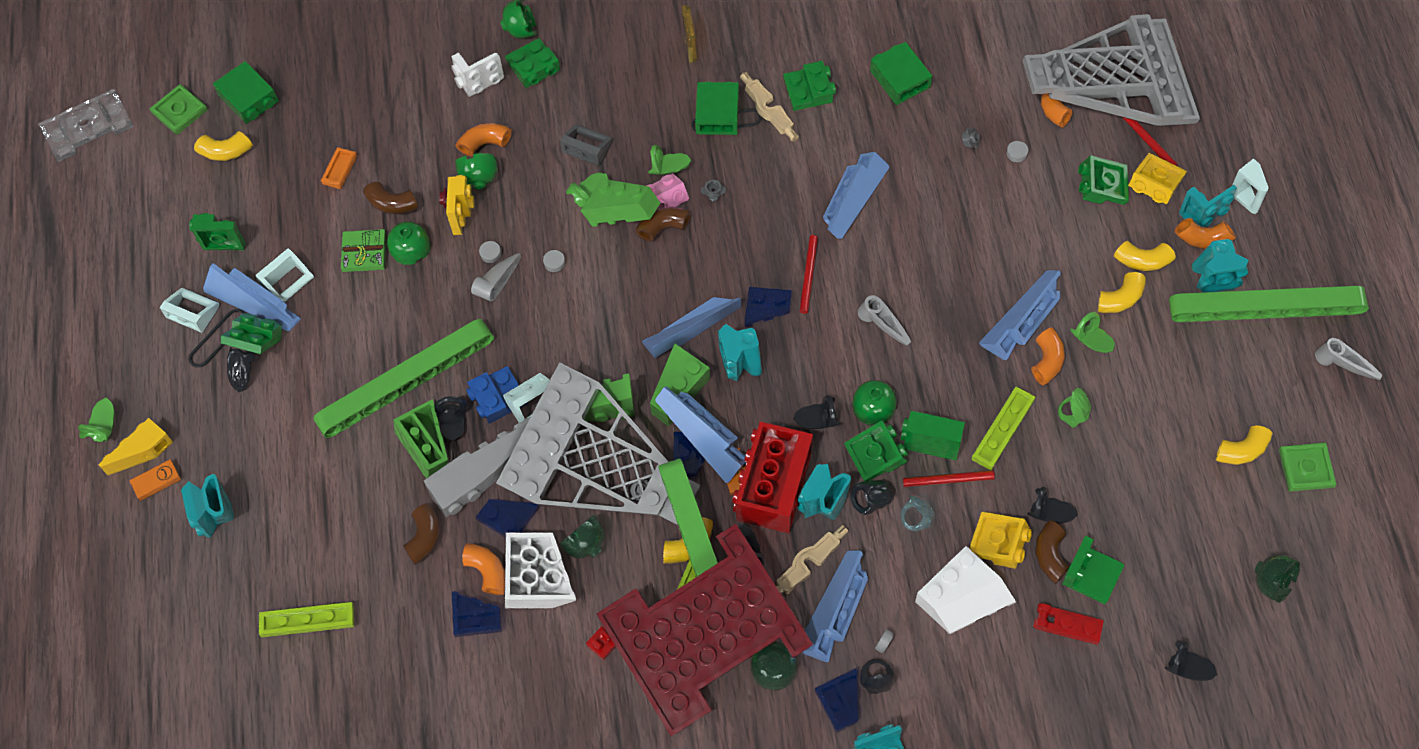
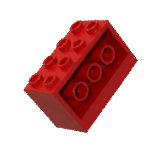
[732,421,813,534]

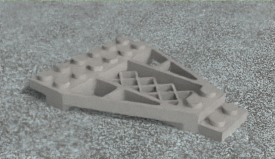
[1023,14,1200,126]
[497,362,701,525]

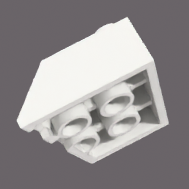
[505,533,576,608]
[916,546,1016,634]

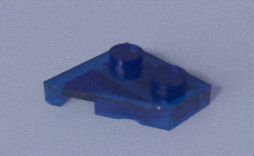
[744,287,792,328]
[674,432,706,477]
[476,499,539,538]
[452,591,502,637]
[814,669,858,733]

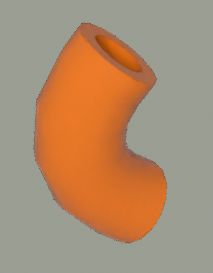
[1041,93,1072,128]
[455,123,512,156]
[1175,218,1236,249]
[1031,327,1065,386]
[462,543,505,595]

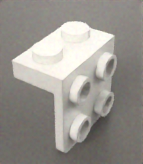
[451,53,504,97]

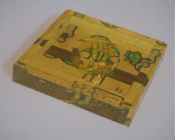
[681,5,697,63]

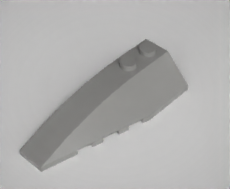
[424,417,531,518]

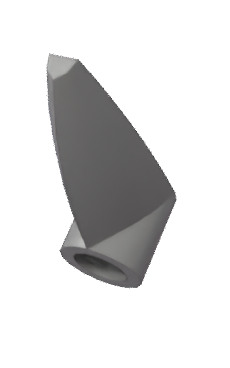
[471,253,521,302]
[858,295,911,346]
[1315,338,1382,380]

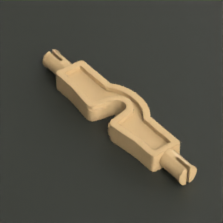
[740,72,799,142]
[776,525,848,594]

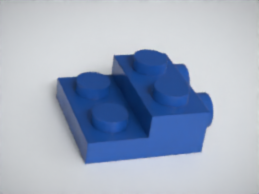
[466,366,528,424]

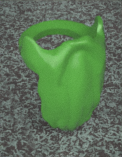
[648,145,691,176]
[566,173,608,207]
[1070,312,1115,353]
[1057,388,1091,428]
[78,398,115,442]

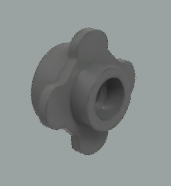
[962,127,980,148]
[701,179,726,202]

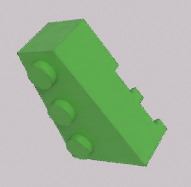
[581,179,660,227]
[650,344,710,426]
[584,373,635,422]
[393,399,448,479]

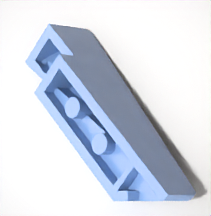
[823,152,889,239]
[203,263,301,331]
[979,270,1061,360]
[642,297,741,358]
[655,386,746,483]
[802,550,868,662]

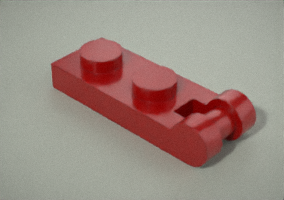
[1033,603,1104,645]

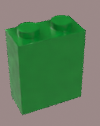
[870,41,932,105]
[213,61,278,124]
[695,81,739,135]
[900,411,965,461]

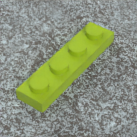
[971,387,1035,470]
[259,602,354,637]

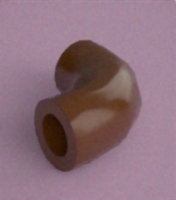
[363,182,418,214]
[635,206,691,241]
[403,503,439,565]
[1035,520,1070,584]

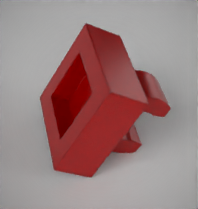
[586,626,616,661]

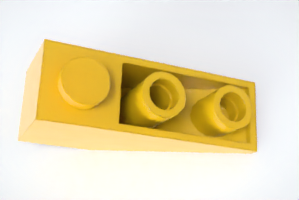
[98,418,173,475]

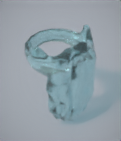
[900,495,935,531]

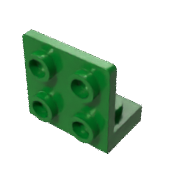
[1062,536,1124,605]

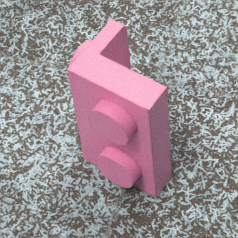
[646,174,689,209]

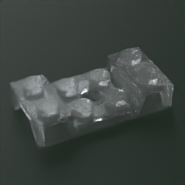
[38,89,134,162]

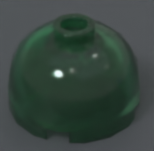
[559,515,605,559]
[1255,554,1301,603]
[750,641,798,691]

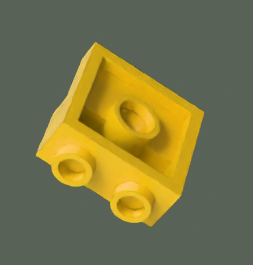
[1128,153,1187,204]
[446,175,475,235]
[969,512,1032,569]

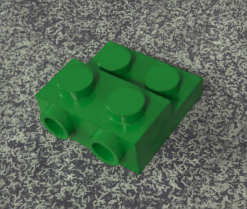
[505,38,560,88]
[783,60,836,111]
[1078,155,1129,205]
[189,213,246,250]
[221,313,282,354]
[844,420,908,482]

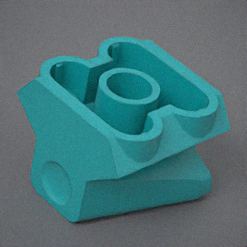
[1191,239,1249,293]
[717,323,762,381]
[798,464,851,520]
[181,474,234,538]

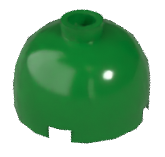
[500,0,537,39]
[455,153,497,189]
[387,221,431,265]
[852,380,897,425]

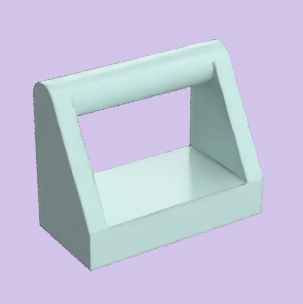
[1232,159,1268,214]
[255,249,314,302]
[160,288,219,333]
[503,373,550,423]

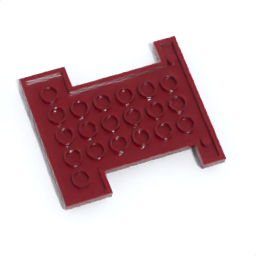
[596,524,813,737]

